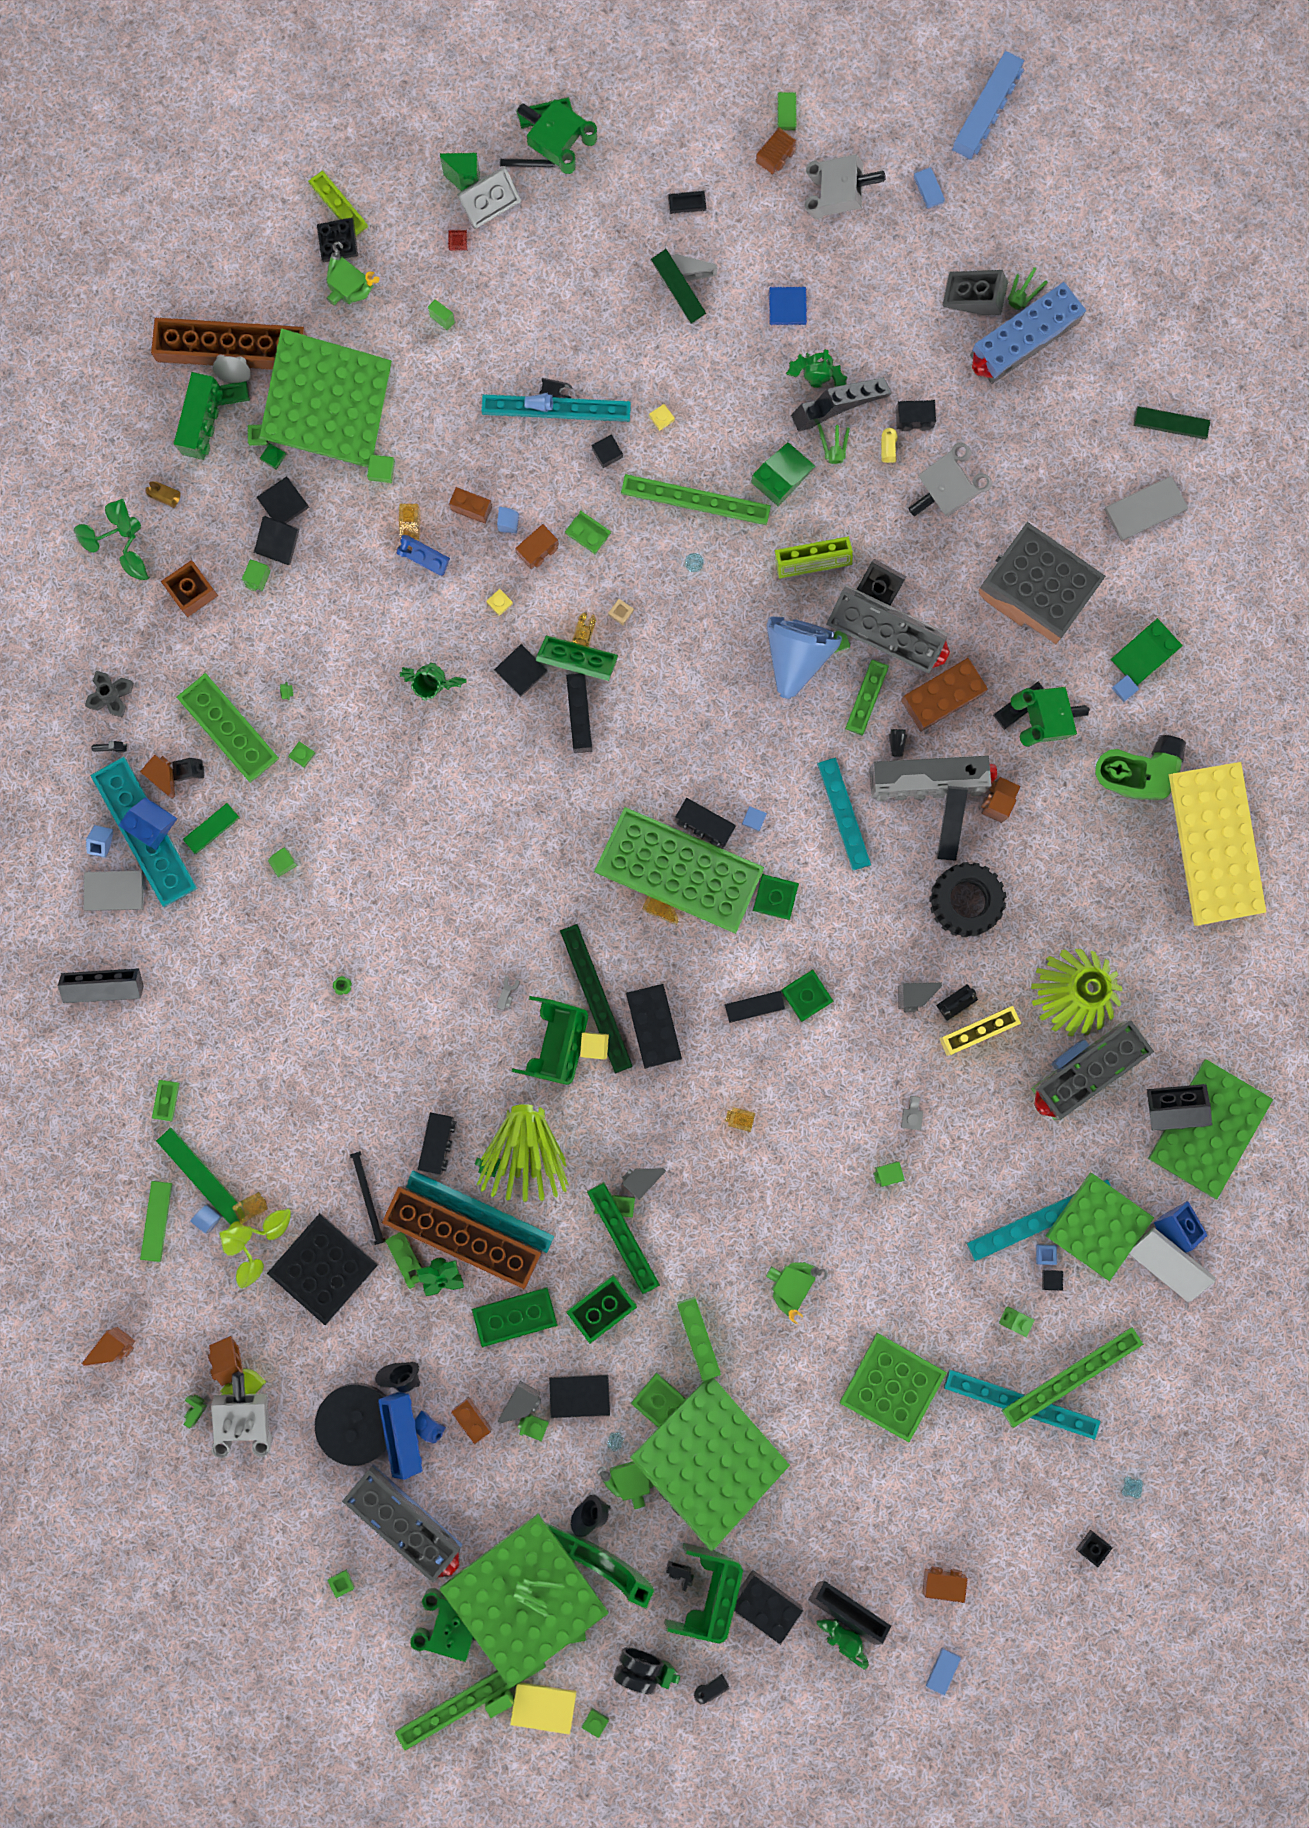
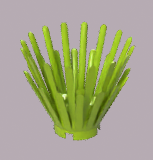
[1031,949,1122,1037]
[477,1104,569,1202]

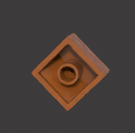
[81,1327,136,1366]

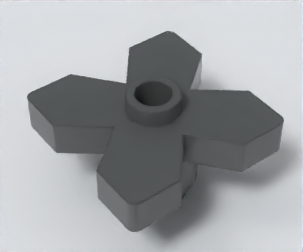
[85,671,134,718]

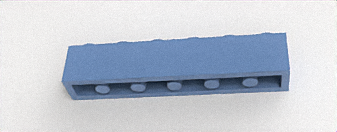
[952,51,1025,160]

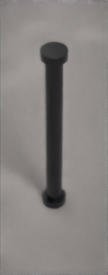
[350,1151,386,1245]

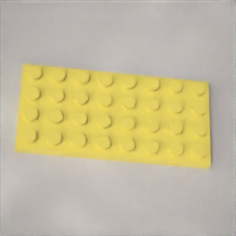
[1169,762,1266,926]

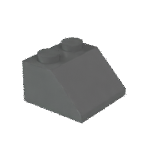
[898,982,942,1013]
[622,1168,666,1200]
[498,1381,541,1423]

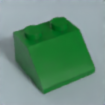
[440,153,480,191]

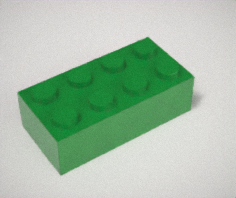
[174,372,223,460]

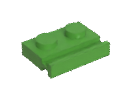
[565,511,611,555]

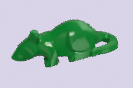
[816,1619,869,1670]

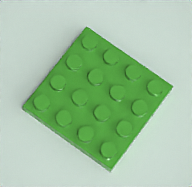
[1045,1172,1154,1282]
[839,1333,947,1443]

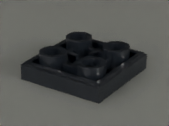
[317,218,358,262]
[256,476,309,523]
[253,516,300,565]
[494,644,548,697]

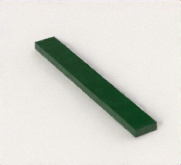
[560,924,633,1074]

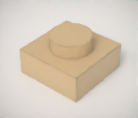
[608,599,634,626]

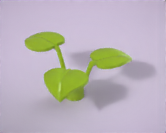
[219,1208,291,1289]

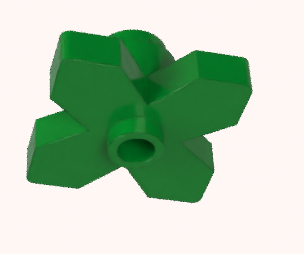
[417,1258,464,1296]

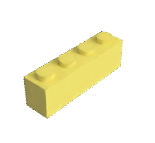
[939,1006,1021,1056]

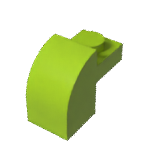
[220,1369,266,1395]

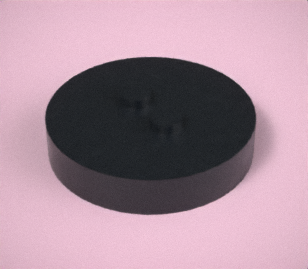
[314,1383,387,1466]

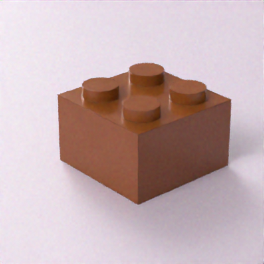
[161,560,218,617]

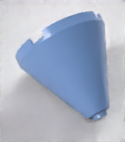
[766,616,842,699]

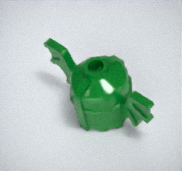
[786,349,847,388]
[399,662,467,701]

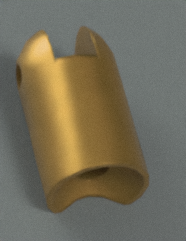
[145,481,181,508]

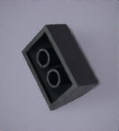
[1147,1084,1212,1131]

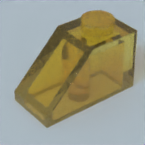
[399,504,421,547]
[642,896,679,926]

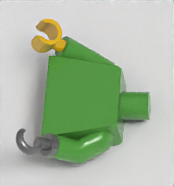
[326,242,380,306]
[766,1262,828,1324]
[597,1461,654,1509]

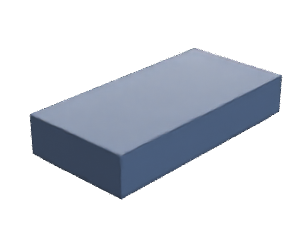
[913,167,945,209]
[1051,1040,1090,1070]
[926,1648,961,1696]

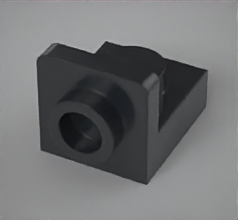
[172,758,204,781]
[666,1561,694,1591]

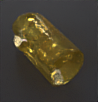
[572,612,596,647]

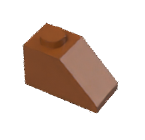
[140,755,175,799]

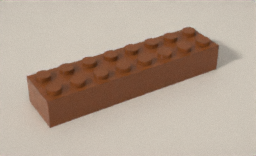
[151,317,307,370]
[382,1186,542,1290]

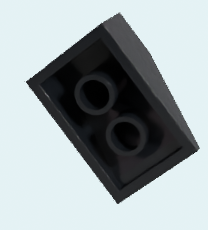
[856,559,907,606]

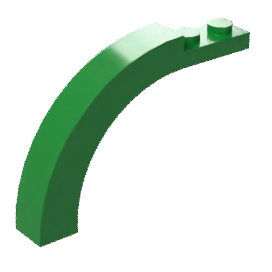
[545,1522,655,1609]

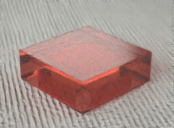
[448,230,467,251]

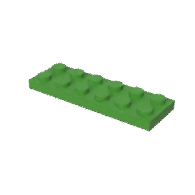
[176,673,280,783]

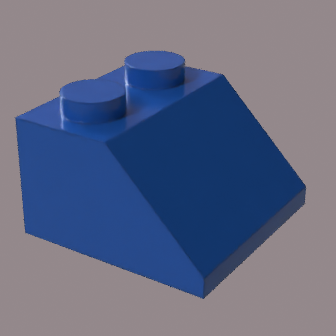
[118,797,178,850]
[1154,1201,1208,1253]

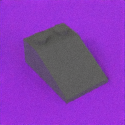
[943,270,1008,316]

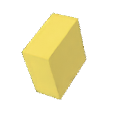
[580,1032,609,1059]

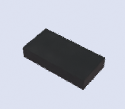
[668,191,706,214]

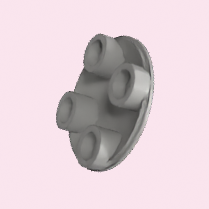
[213,355,251,384]

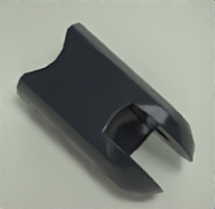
[539,378,573,398]
[694,1674,730,1704]

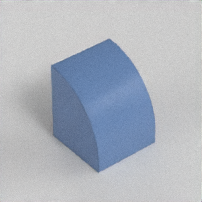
[497,507,519,533]
[86,825,113,857]
[190,1205,223,1233]

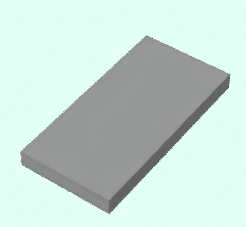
[1104,476,1188,541]
[1129,1227,1216,1303]

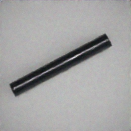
[500,159,555,168]

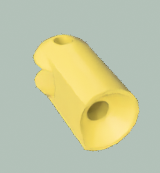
[881,428,898,463]

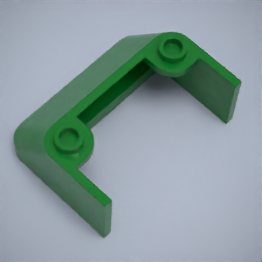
[511,996,588,1085]
[664,1543,743,1644]

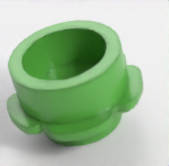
[280,682,293,700]
[333,976,352,995]

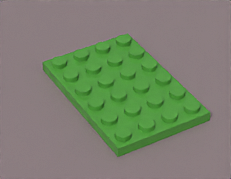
[1148,1059,1273,1200]

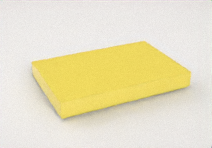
[510,1682,577,1735]

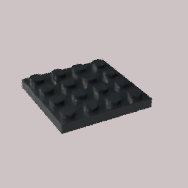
[266,1213,379,1326]

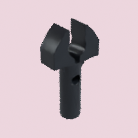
[91,741,127,753]

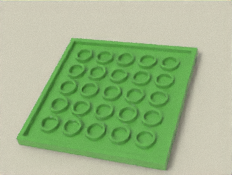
[259,329,392,468]
[630,1378,790,1551]
[440,1513,609,1688]

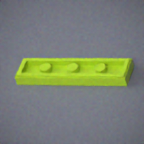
[308,170,368,236]

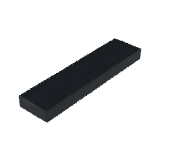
[937,786,968,861]

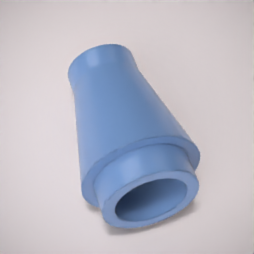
[525,393,553,412]

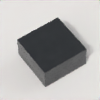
[591,434,623,468]
[1076,1529,1113,1568]

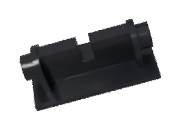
[936,984,978,1021]

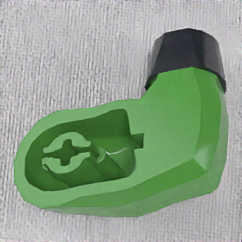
[1095,735,1186,800]

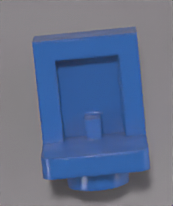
[415,1410,446,1444]

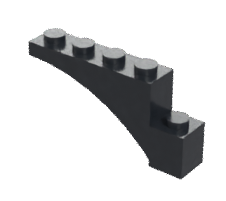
[791,377,891,432]

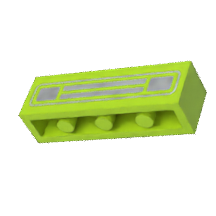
[775,536,853,579]

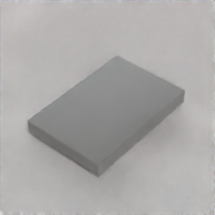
[457,166,521,229]
[84,871,143,911]

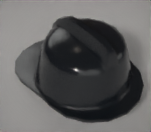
[375,1362,420,1393]
[570,1495,611,1537]

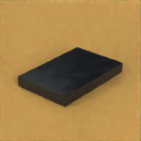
[549,1374,610,1418]

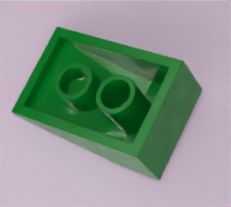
[751,442,816,507]
[1110,618,1183,686]

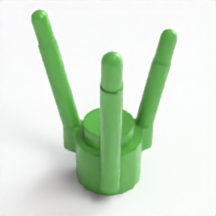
[1007,267,1048,310]
[817,424,850,464]
[513,1579,564,1617]

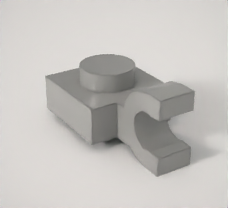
[496,976,520,1011]
[901,1096,923,1130]

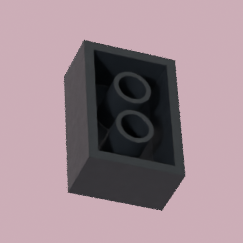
[734,1570,803,1645]

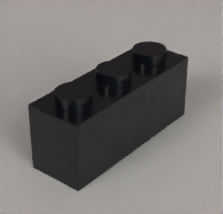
[675,797,736,848]
[417,1112,457,1175]

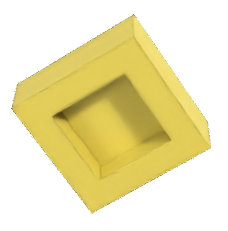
[649,404,675,431]
[486,589,513,616]

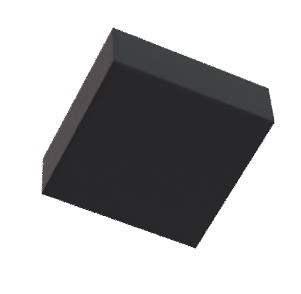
[1042,1270,1063,1291]

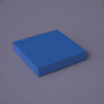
[769,287,807,325]

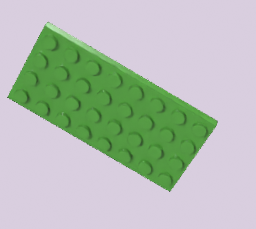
[594,807,765,934]

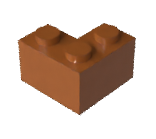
[981,777,1021,823]

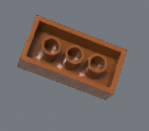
[901,658,988,732]

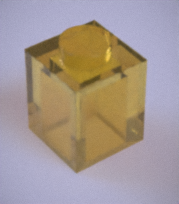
[725,1107,756,1132]
[232,1192,268,1224]

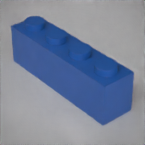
[378,1392,423,1480]

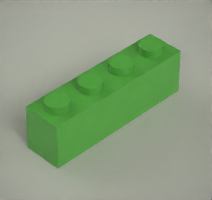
[677,1296,721,1381]

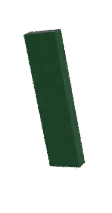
[650,248,707,324]
[1133,406,1211,440]

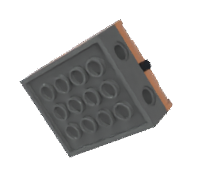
[979,522,1106,644]

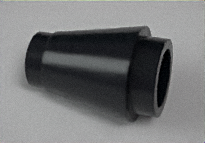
[889,729,908,756]

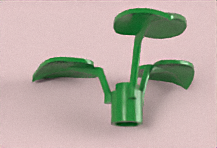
[74,499,150,580]

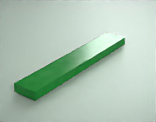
[156,1128,248,1225]
[587,1182,660,1294]

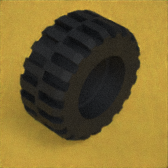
[929,862,1007,937]

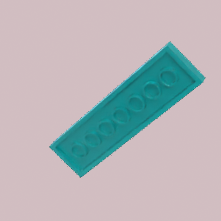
[90,757,198,907]

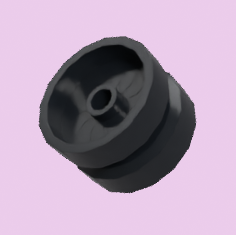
[613,1647,664,1695]

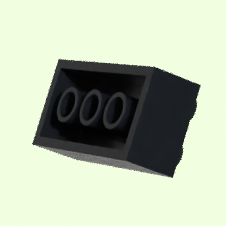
[626,984,682,1069]

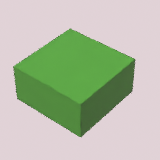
[428,299,455,331]
[367,454,395,483]
[485,1689,514,1718]

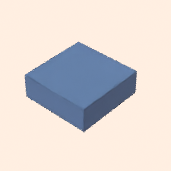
[1112,675,1139,702]
[742,806,767,831]
[1036,1244,1057,1265]

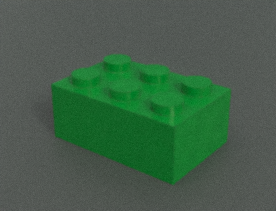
[566,1274,637,1344]

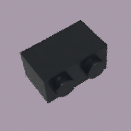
[896,400,936,431]

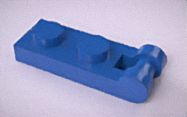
[396,535,450,577]

